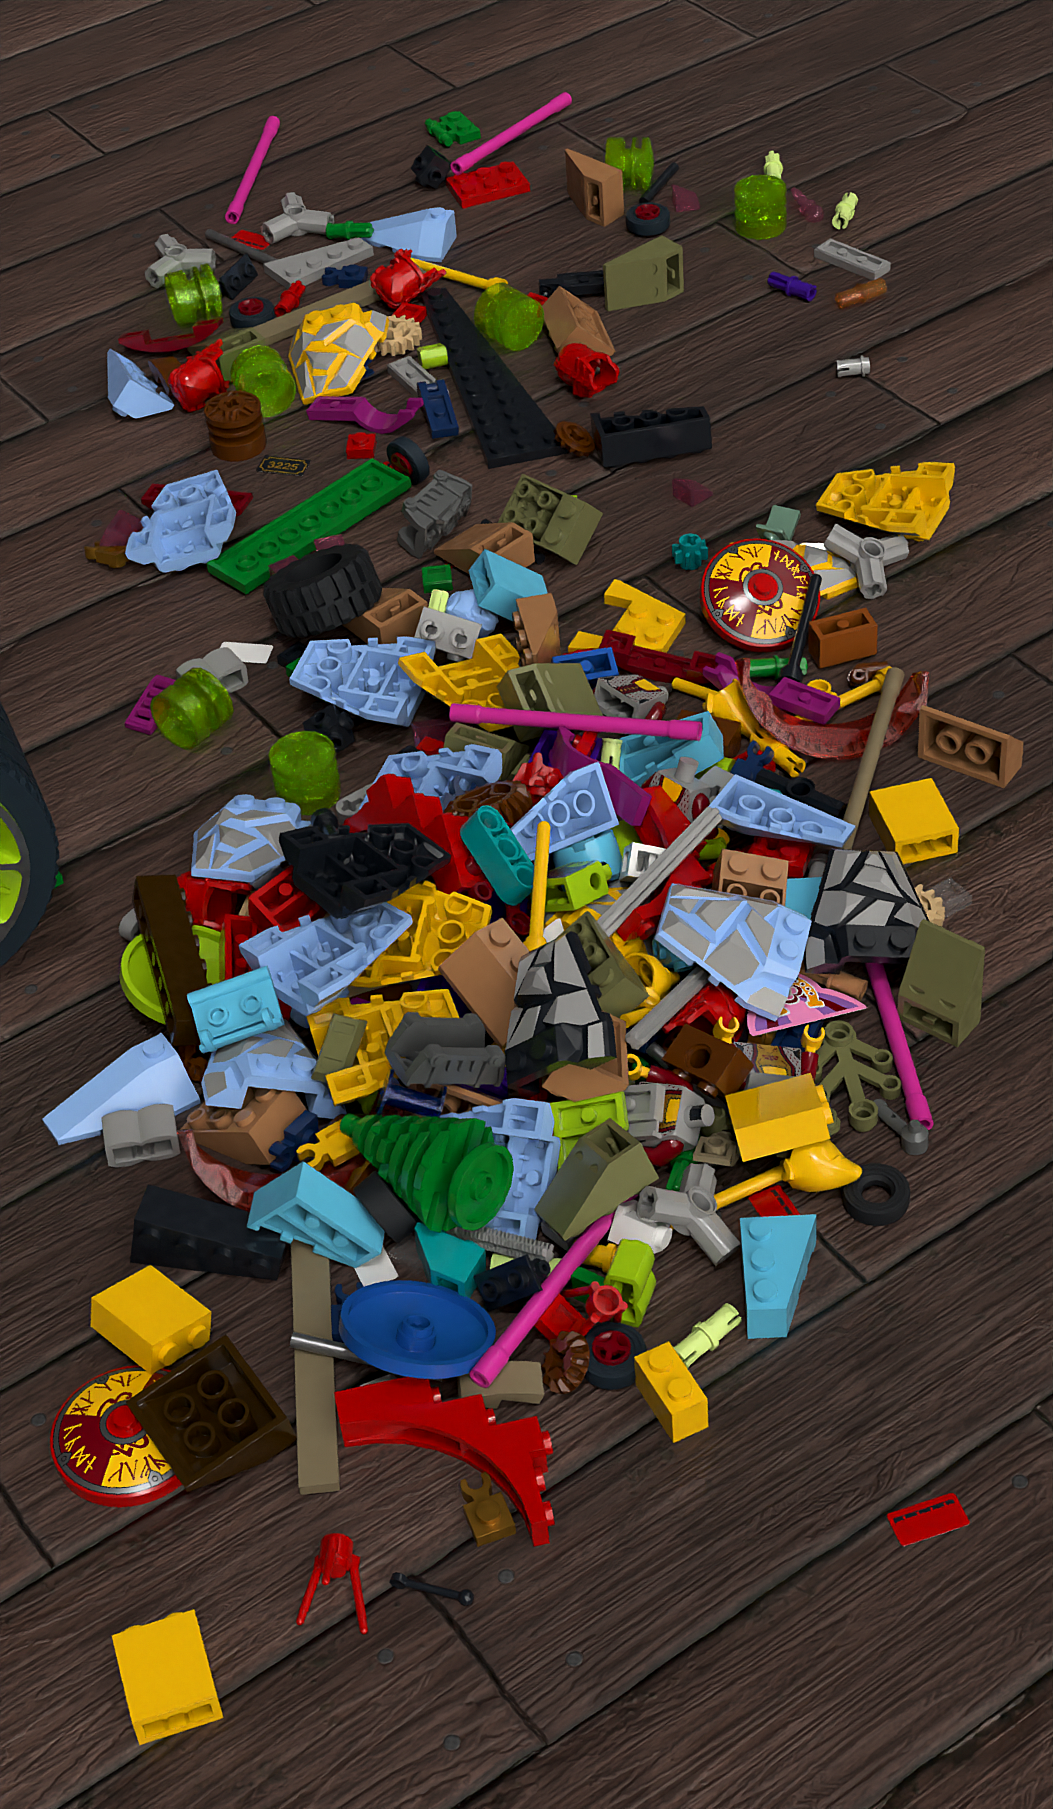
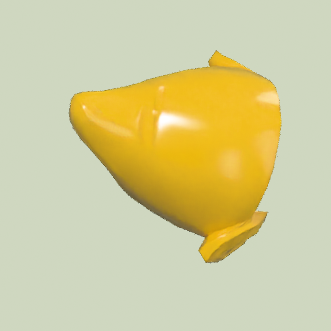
[702,679,761,739]
[625,952,680,1010]
[781,1139,862,1192]

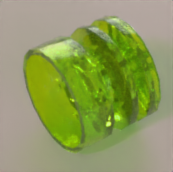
[605,137,654,190]
[734,175,787,240]
[164,263,223,327]
[474,283,544,351]
[230,345,296,418]
[150,667,234,750]
[269,731,342,815]

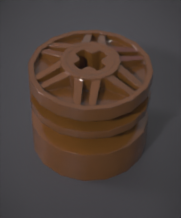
[204,391,267,462]

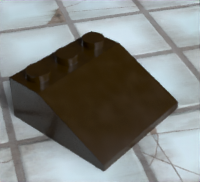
[126,1334,297,1492]

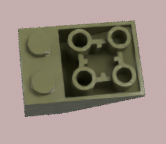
[603,235,684,311]
[187,327,269,382]
[498,474,603,565]
[497,663,603,742]
[443,722,530,782]
[557,911,650,1018]
[897,919,985,1047]
[534,1118,659,1241]

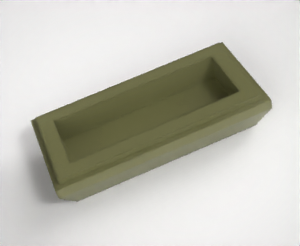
[311,1013,368,1083]

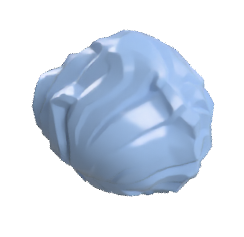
[445,589,499,638]

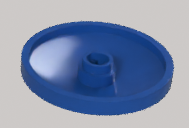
[339,1280,496,1379]

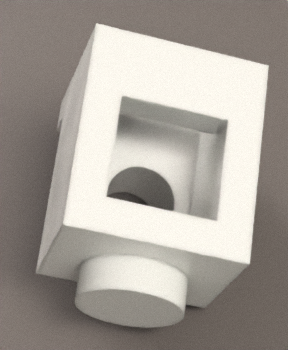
[619,842,666,883]
[607,1199,672,1254]

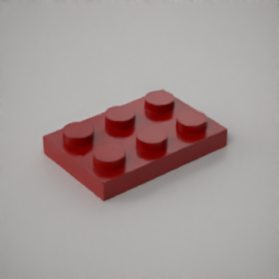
[446,162,530,209]

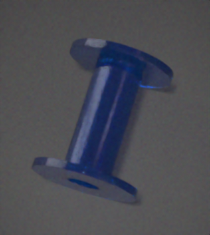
[375,1069,447,1118]

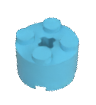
[551,829,622,892]

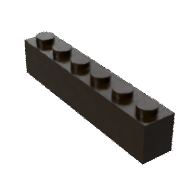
[132,874,212,1046]

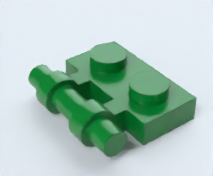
[425,111,481,146]

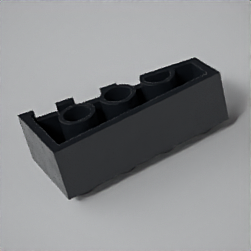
[590,406,712,468]
[130,1184,289,1281]

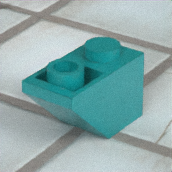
[414,1222,486,1298]

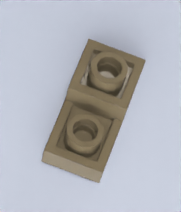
[693,1131,739,1167]
[457,1361,544,1409]

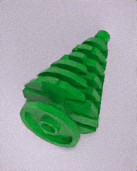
[340,1114,514,1233]

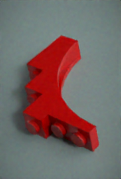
[336,774,485,897]
[616,785,711,942]
[334,1377,555,1547]

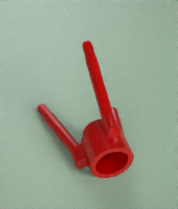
[561,1281,628,1336]
[296,1533,368,1634]

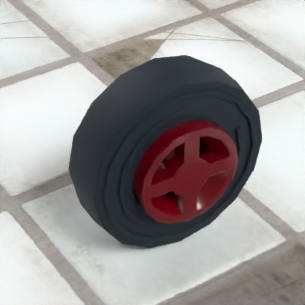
[626,203,670,236]
[229,297,275,328]
[386,436,430,485]
[584,1322,647,1390]

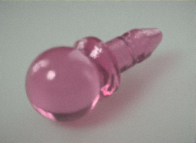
[791,187,824,223]

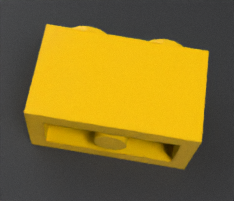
[634,1341,709,1443]

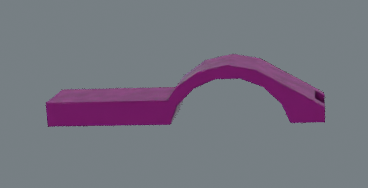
[306,396,424,434]
[703,652,840,725]
[548,727,652,826]

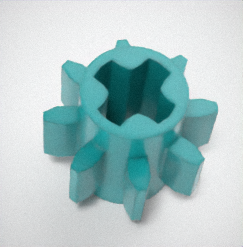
[672,533,708,570]

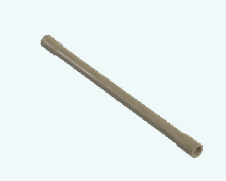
[834,667,905,849]

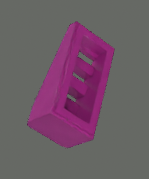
[125,675,184,735]

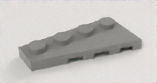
[263,237,374,289]

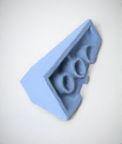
[361,207,457,262]
[107,348,174,419]
[510,762,619,861]
[708,774,855,848]
[42,1033,201,1145]

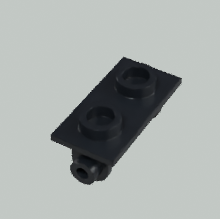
[213,253,258,300]
[474,1254,551,1312]

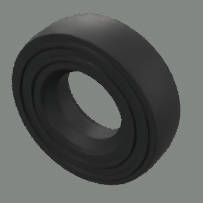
[842,1163,910,1226]

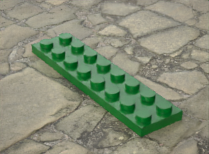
[206,458,411,594]

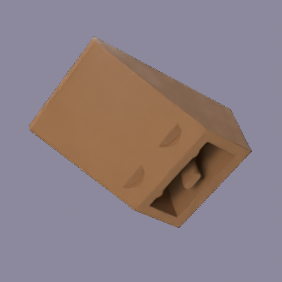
[565,148,624,227]
[434,522,535,575]
[342,588,428,644]
[512,593,561,667]
[712,849,789,906]
[178,1086,307,1165]

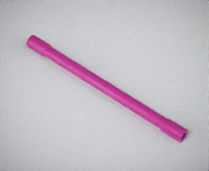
[450,92,572,175]
[225,116,280,224]
[449,703,702,741]
[865,963,934,1130]
[469,1194,639,1388]

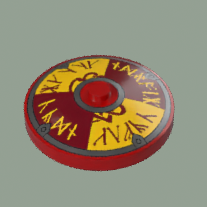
[699,538,820,652]
[50,1365,182,1507]

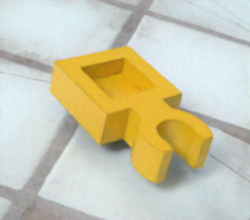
[296,1119,361,1172]

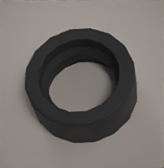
[353,1171,420,1243]

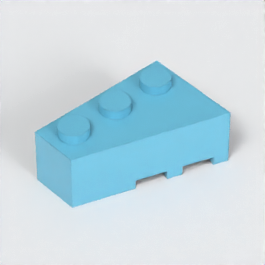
[620,711,724,787]
[247,1161,385,1268]
[740,1214,817,1339]

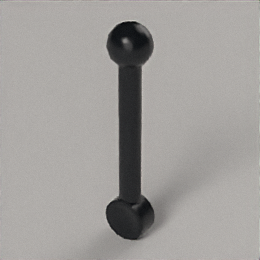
[389,1572,474,1606]

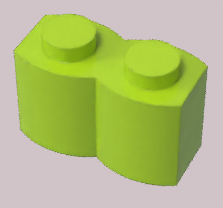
[604,1238,656,1328]

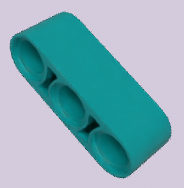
[460,805,534,906]

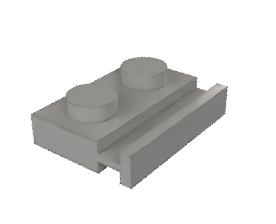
[623,1083,666,1141]

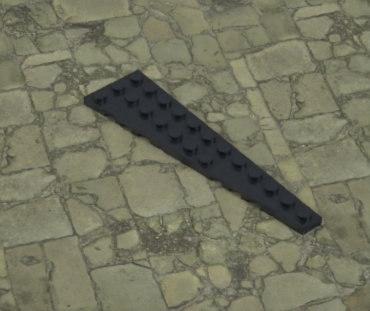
[421,288,569,469]

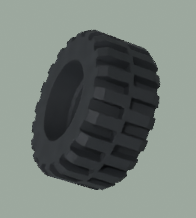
[263,543,382,638]

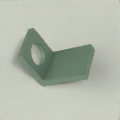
[755,505,801,541]

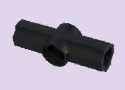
[754,768,847,820]

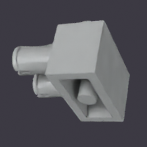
[414,607,482,662]

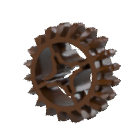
[444,780,533,825]

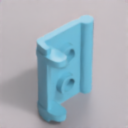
[187,966,285,1053]

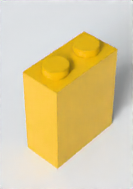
[869,778,959,865]
[725,1073,834,1162]
[91,1265,212,1375]
[111,1609,224,1745]

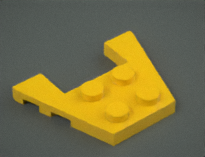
[568,579,686,653]

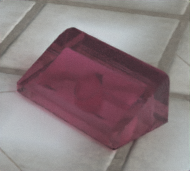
[99,510,143,546]
[410,717,475,746]

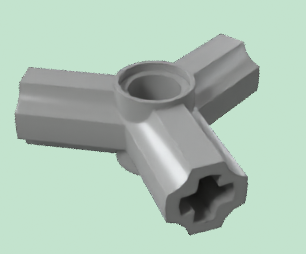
[260,192,334,244]
[144,234,216,288]
[823,524,909,599]
[637,1162,741,1266]

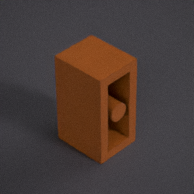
[809,608,878,668]

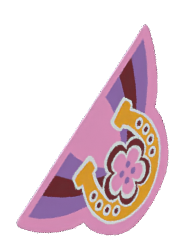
[747,973,867,1036]

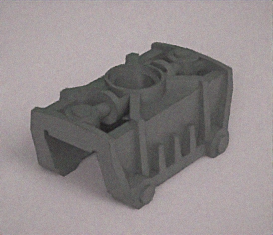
[397,470,472,559]
[384,1012,506,1088]

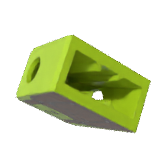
[529,860,612,912]

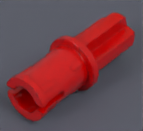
[274,281,306,317]

